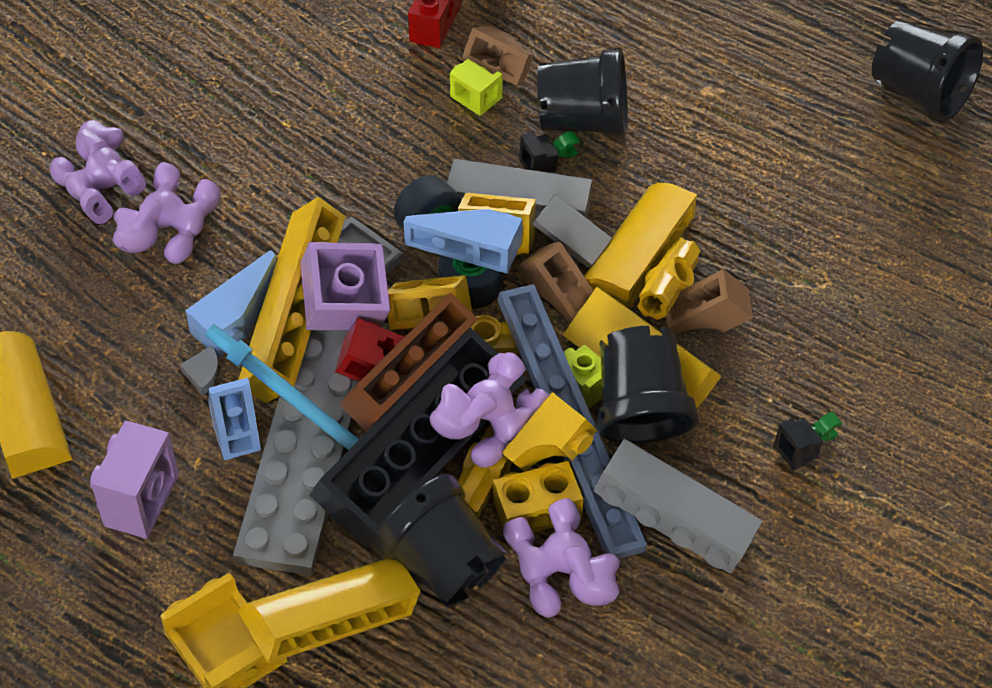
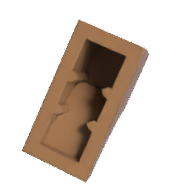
[462,25,534,86]
[516,242,594,324]
[665,269,753,335]

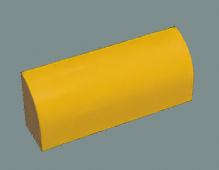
[584,183,697,309]
[563,287,721,409]
[0,331,73,479]
[238,558,421,664]

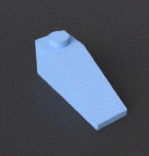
[403,209,522,274]
[185,250,276,358]
[208,378,261,460]

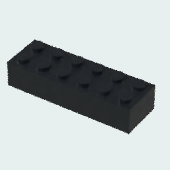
[309,327,526,549]

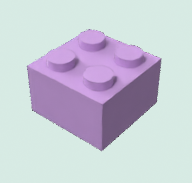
[300,242,390,330]
[90,420,179,539]

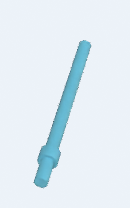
[205,324,359,450]

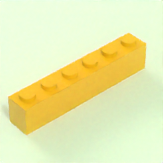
[238,197,346,403]

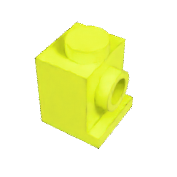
[450,59,503,116]
[564,344,602,409]

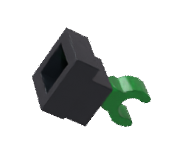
[519,131,580,173]
[773,412,842,471]

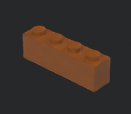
[339,292,477,432]

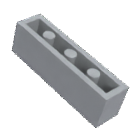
[447,159,592,219]
[593,439,762,574]

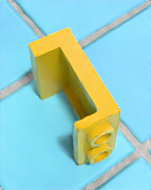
[160,573,287,688]

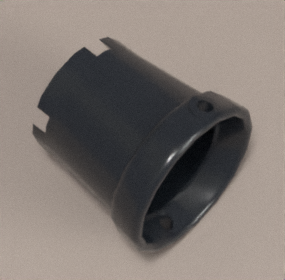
[872,19,984,121]
[537,48,628,137]
[597,326,699,443]
[373,474,507,609]

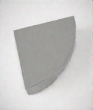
[180,346,218,396]

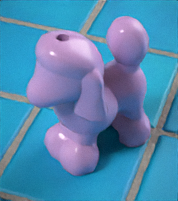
[49,120,146,224]
[112,162,221,264]
[429,352,549,468]
[503,498,620,618]

